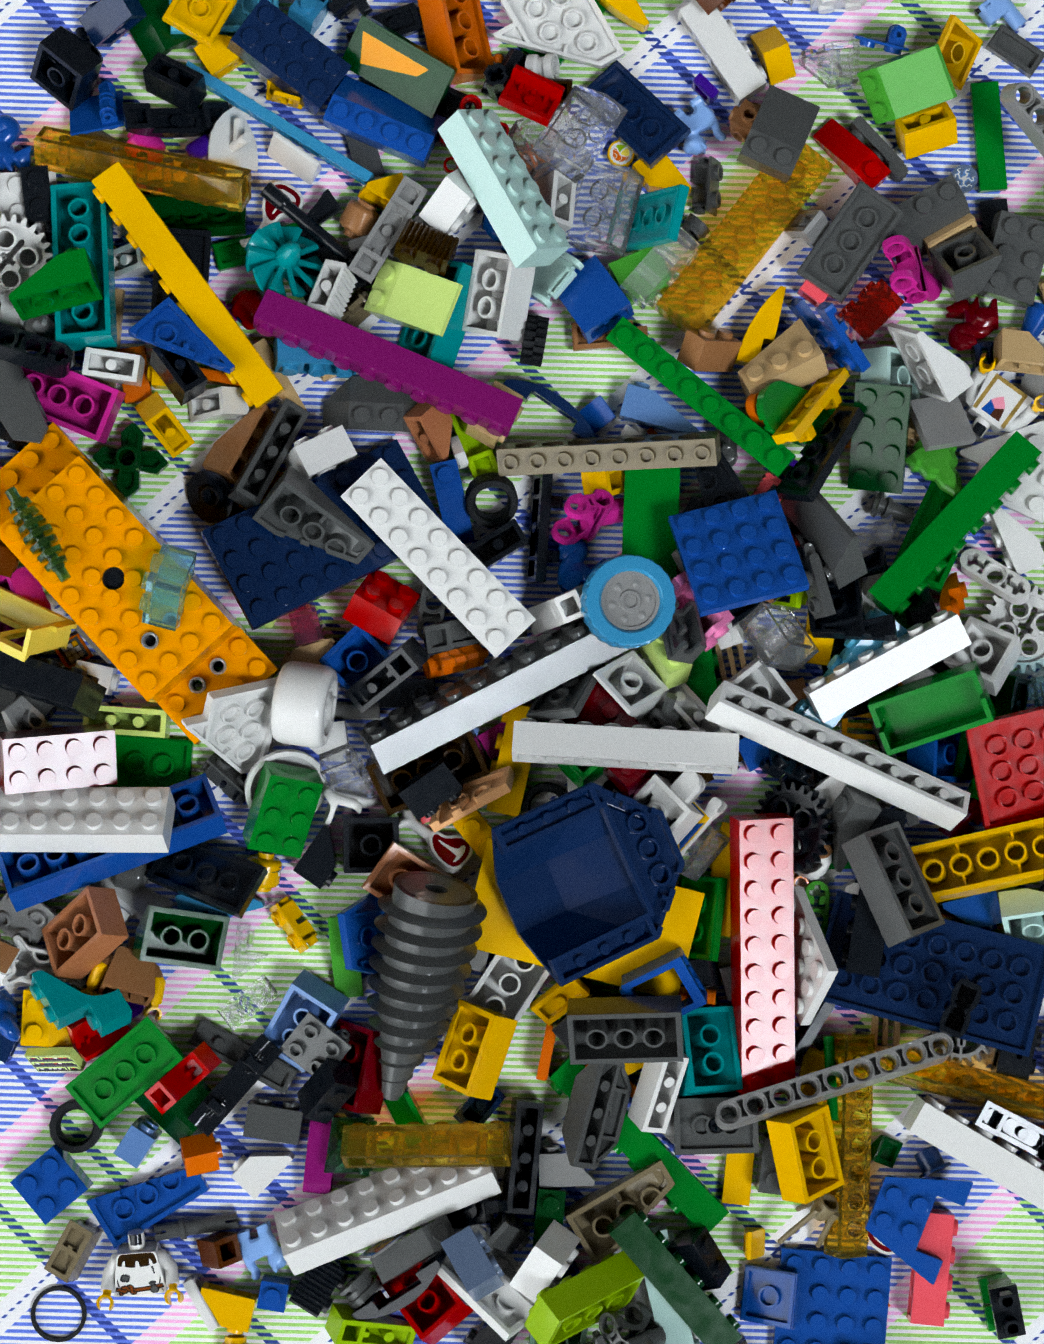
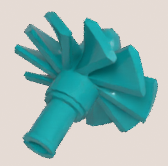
[245,222,323,298]

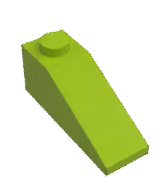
[325,1303,416,1344]

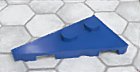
[128,297,235,374]

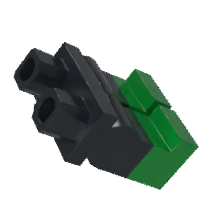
[977,1272,1026,1340]

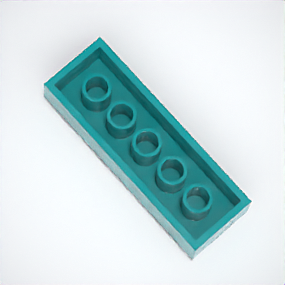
[50,182,118,351]

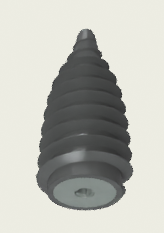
[367,871,487,1101]

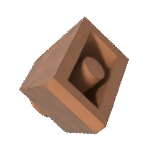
[403,402,453,462]

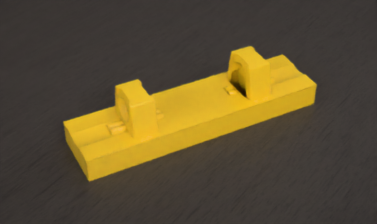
[772,367,850,445]

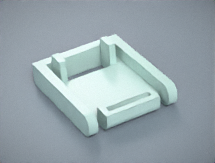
[531,252,584,309]

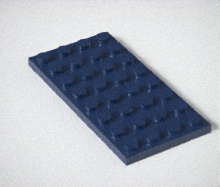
[201,439,441,631]
[823,891,1044,1057]

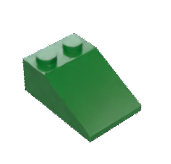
[9,247,103,321]

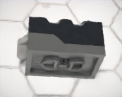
[662,1091,759,1155]

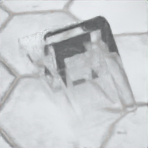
[231,923,270,980]

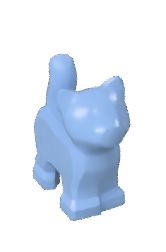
[674,95,726,155]
[237,1220,286,1280]

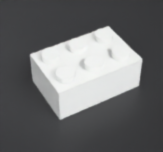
[462,249,536,342]

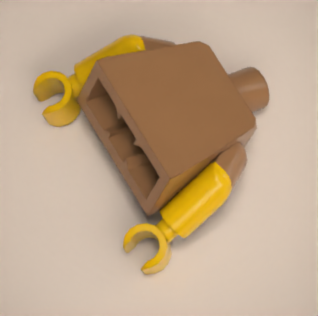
[80,937,166,1021]

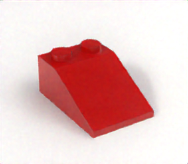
[376,1264,474,1344]

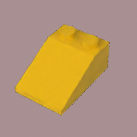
[20,987,99,1047]

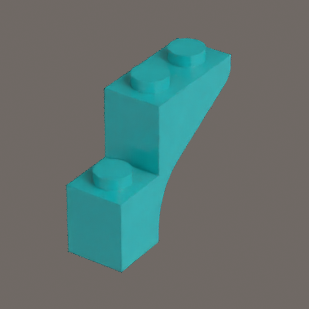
[29,970,132,1038]

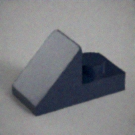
[453,1087,506,1136]

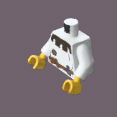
[96,1229,184,1311]

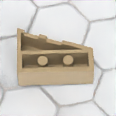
[738,318,829,397]

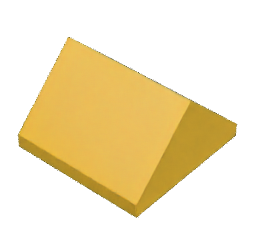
[936,14,983,90]

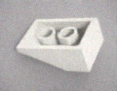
[887,323,974,403]

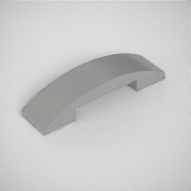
[347,175,428,284]

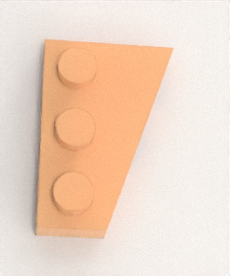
[429,766,515,833]

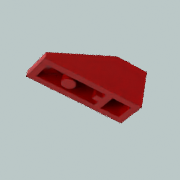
[812,118,891,190]

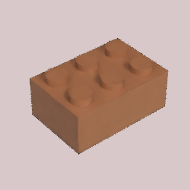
[42,886,129,980]

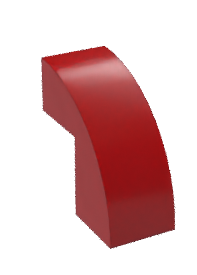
[144,1041,222,1115]

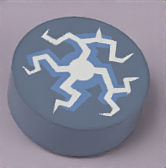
[950,165,978,194]

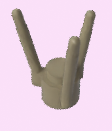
[778,1193,840,1248]

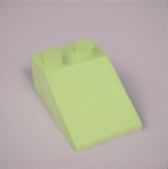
[364,259,463,337]

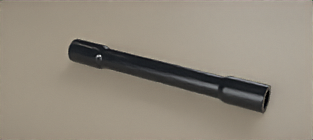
[260,182,368,284]

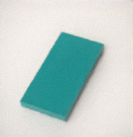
[617,184,689,253]

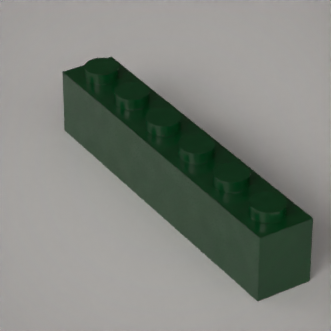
[606,1206,742,1344]

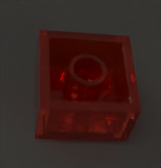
[837,278,904,347]

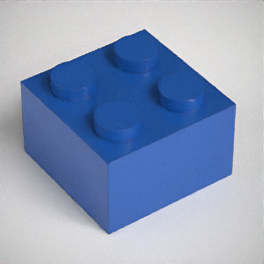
[10,1145,94,1225]

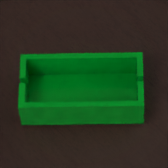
[868,661,995,756]

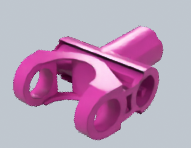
[882,235,943,304]
[551,489,624,545]

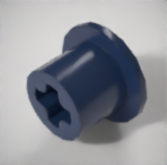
[914,1146,952,1178]

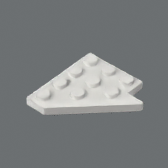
[493,0,625,69]
[958,420,1044,524]
[181,677,278,774]
[794,886,838,1025]

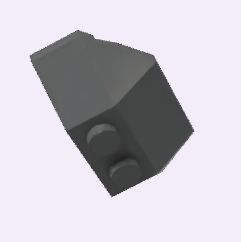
[322,376,418,435]
[562,1063,632,1170]

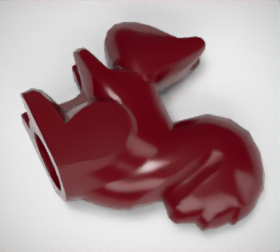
[946,297,998,351]

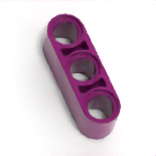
[303,1115,340,1194]

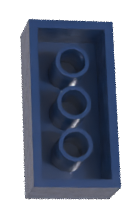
[227,0,352,116]

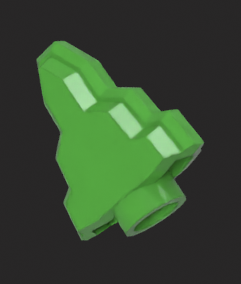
[906,440,962,497]

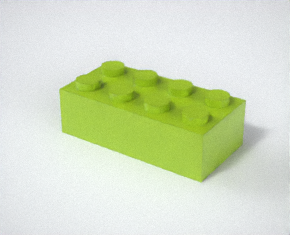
[524,1250,645,1344]

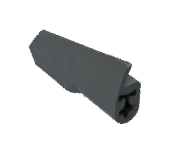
[0,340,49,444]

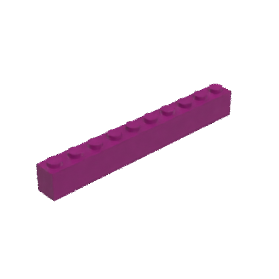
[253,289,523,437]

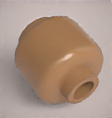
[339,198,379,239]

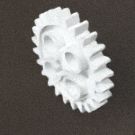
[0,214,53,304]
[979,585,1044,673]

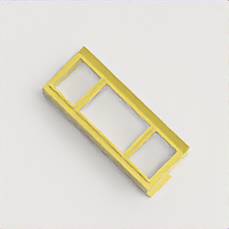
[0,586,77,662]

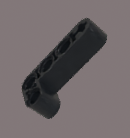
[0,301,73,378]

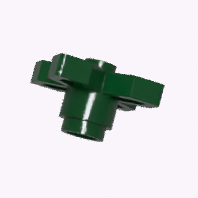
[93,423,169,498]

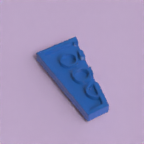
[86,1168,210,1248]

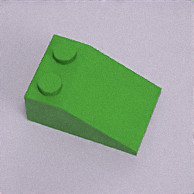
[857,44,957,125]

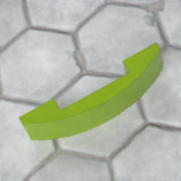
[450,372,498,479]

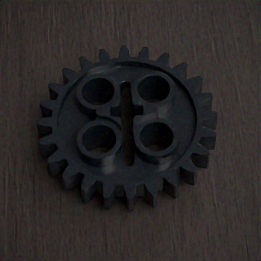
[753,782,835,872]

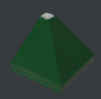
[862,1134,903,1168]

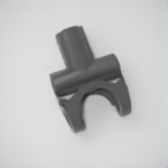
[598,1301,666,1344]

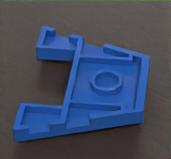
[787,298,871,373]
[337,893,385,974]
[864,1175,973,1285]

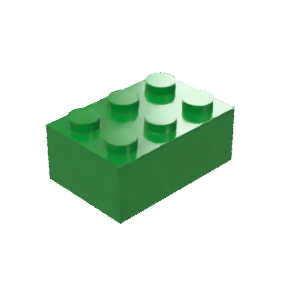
[242,760,324,858]

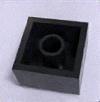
[342,813,399,873]

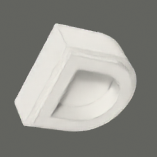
[450,435,469,469]

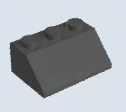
[888,174,970,257]

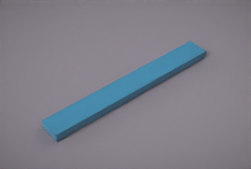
[186,61,375,185]

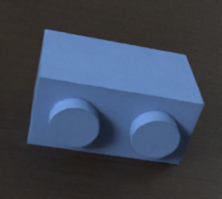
[113,1117,162,1168]

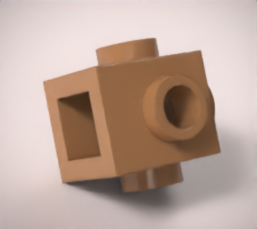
[728,99,761,143]

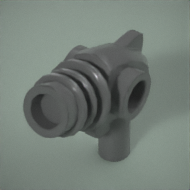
[649,692,686,731]

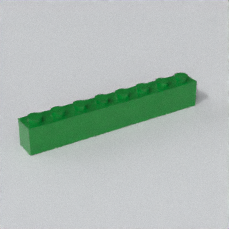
[606,317,796,478]
[866,431,1042,616]
[549,1054,729,1232]

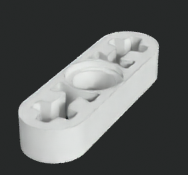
[960,549,1031,605]

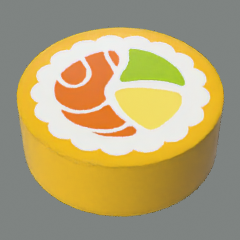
[607,140,635,169]

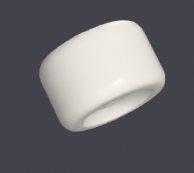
[271,661,338,748]

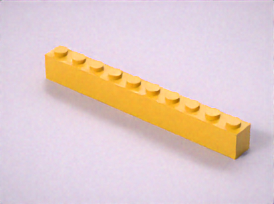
[91,162,285,409]

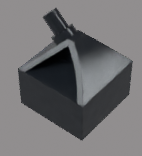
[30,26,103,112]

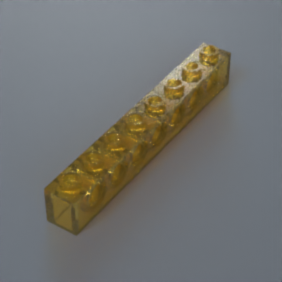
[824,1031,875,1259]

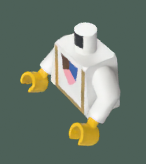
[966,353,1044,439]

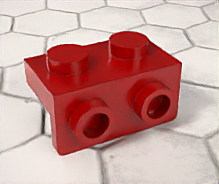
[498,64,565,127]
[66,1017,131,1061]

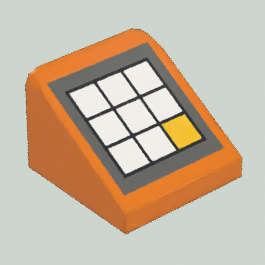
[54,633,93,669]

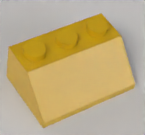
[432,999,518,1101]
[766,1104,844,1204]

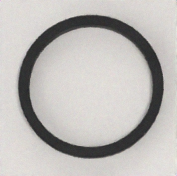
[31,1286,87,1342]

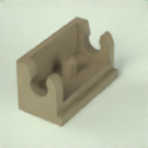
[44,1219,103,1283]

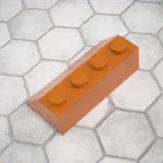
[417,0,494,85]

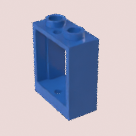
[619,947,707,1016]

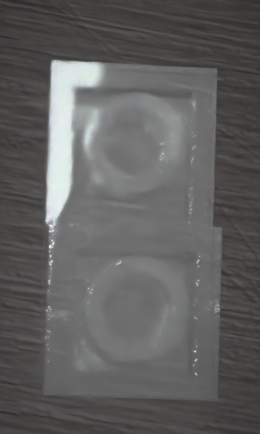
[217,974,280,1031]

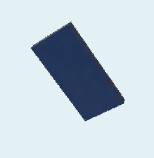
[577,60,691,169]

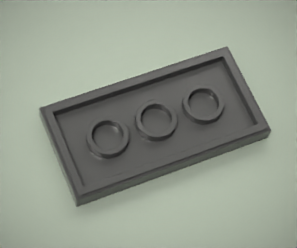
[796,180,906,304]

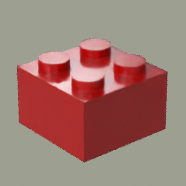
[342,570,421,645]

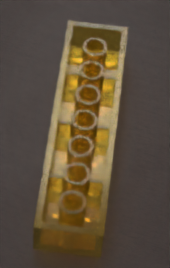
[654,143,834,334]

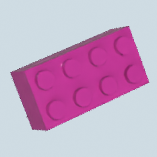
[22,367,126,444]

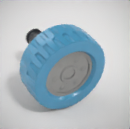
[580,554,676,649]

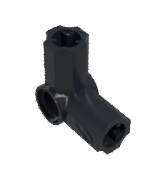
[481,48,527,102]

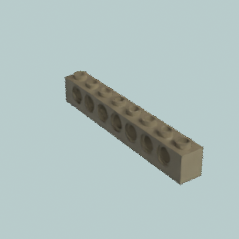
[496,431,721,476]

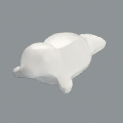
[0,935,86,989]

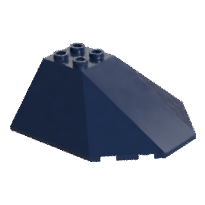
[491,782,685,987]

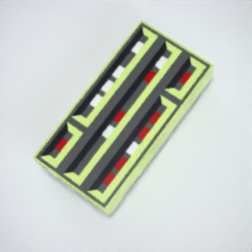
[24,1047,86,1072]

